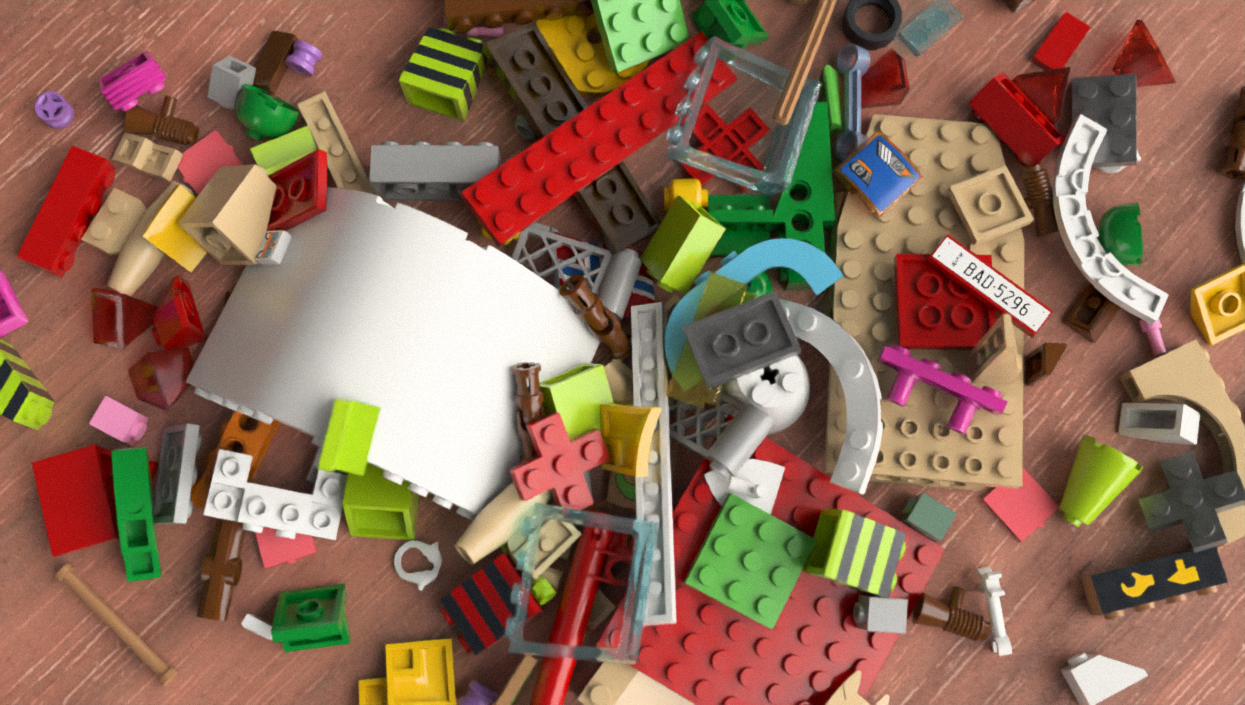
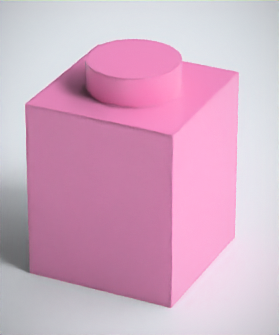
[89,396,149,446]

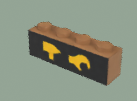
[1081,547,1228,620]

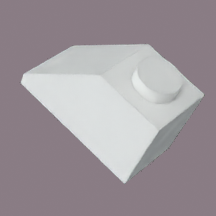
[1118,403,1200,445]
[1061,652,1148,705]

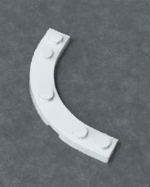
[1053,114,1169,324]
[779,298,883,494]

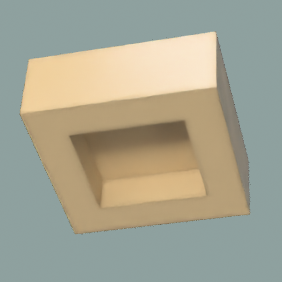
[588,588,617,631]

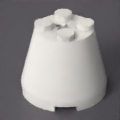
[715,355,810,435]

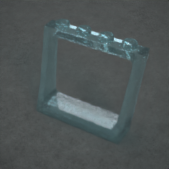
[666,36,821,196]
[504,502,658,664]

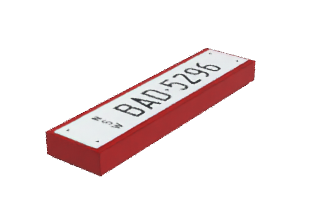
[927,234,1053,338]

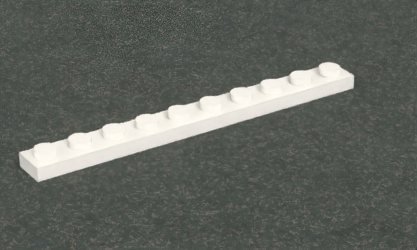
[631,302,676,626]

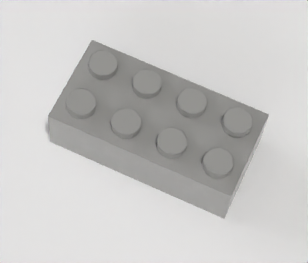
[370,141,503,201]

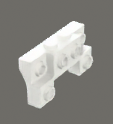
[203,449,348,540]

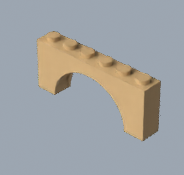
[1119,339,1245,547]

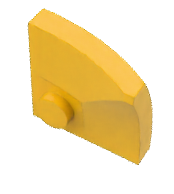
[141,184,207,273]
[600,403,661,477]
[385,638,457,705]

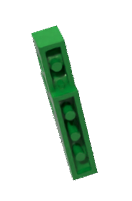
[770,102,835,290]

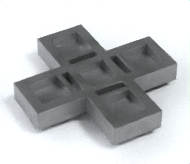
[1139,452,1245,553]

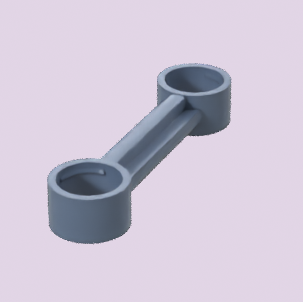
[835,43,871,162]

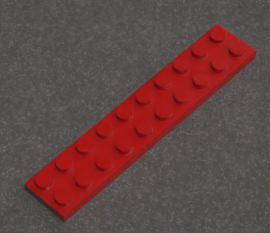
[460,31,738,247]

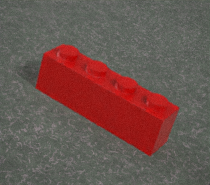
[17,145,116,278]

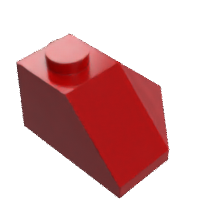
[152,275,207,352]

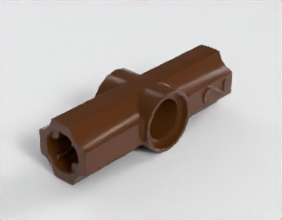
[197,519,245,621]

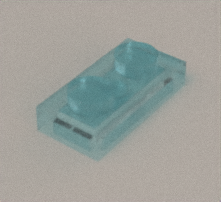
[897,0,964,58]

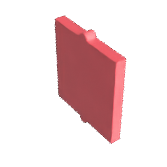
[177,129,243,195]
[981,467,1059,542]
[255,527,317,569]

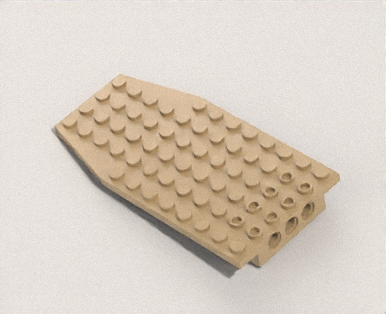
[824,114,1025,491]

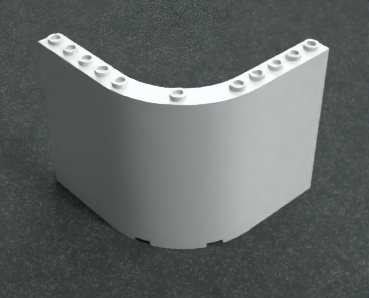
[186,187,600,521]

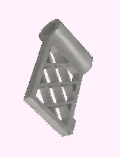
[512,222,642,321]
[668,381,775,478]

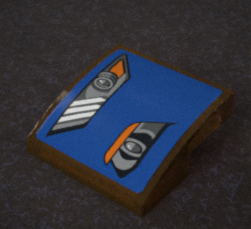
[833,131,924,218]

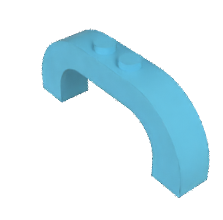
[664,238,844,392]

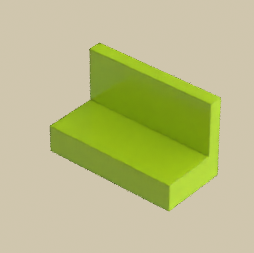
[249,126,322,175]
[318,397,381,476]

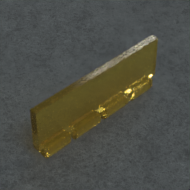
[666,272,757,408]

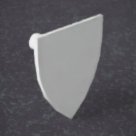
[704,459,785,515]

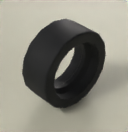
[842,0,902,50]

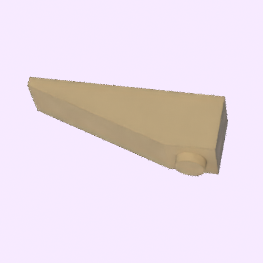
[969,314,1022,384]

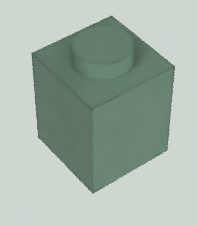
[901,493,957,543]

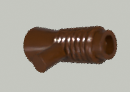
[124,96,199,146]
[1022,163,1059,236]
[912,587,991,641]

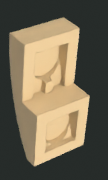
[112,132,183,182]

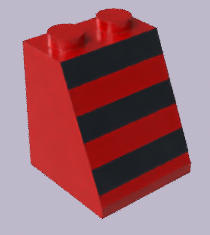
[440,553,544,656]

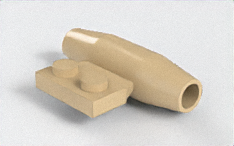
[81,181,195,299]
[454,482,582,582]

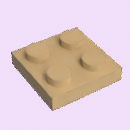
[947,165,1034,246]

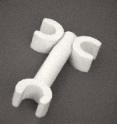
[975,566,1012,656]

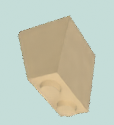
[177,164,276,265]

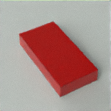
[1031,11,1091,77]

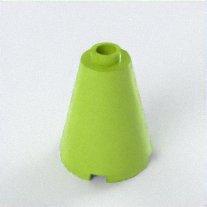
[1059,434,1143,527]

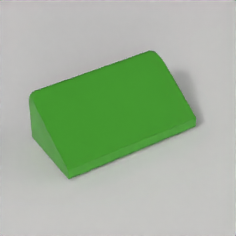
[819,65,844,134]

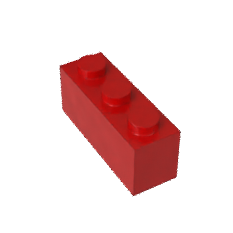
[968,73,1066,167]

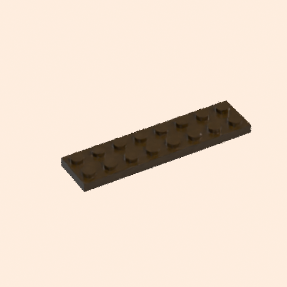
[482,23,662,255]

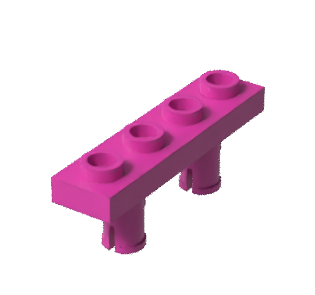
[877,344,1008,435]

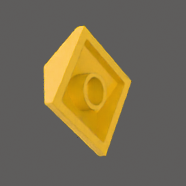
[1190,262,1245,345]

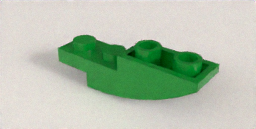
[112,446,162,582]

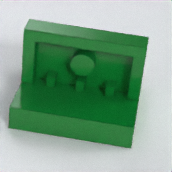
[691,0,769,64]
[707,195,773,258]
[271,583,351,653]

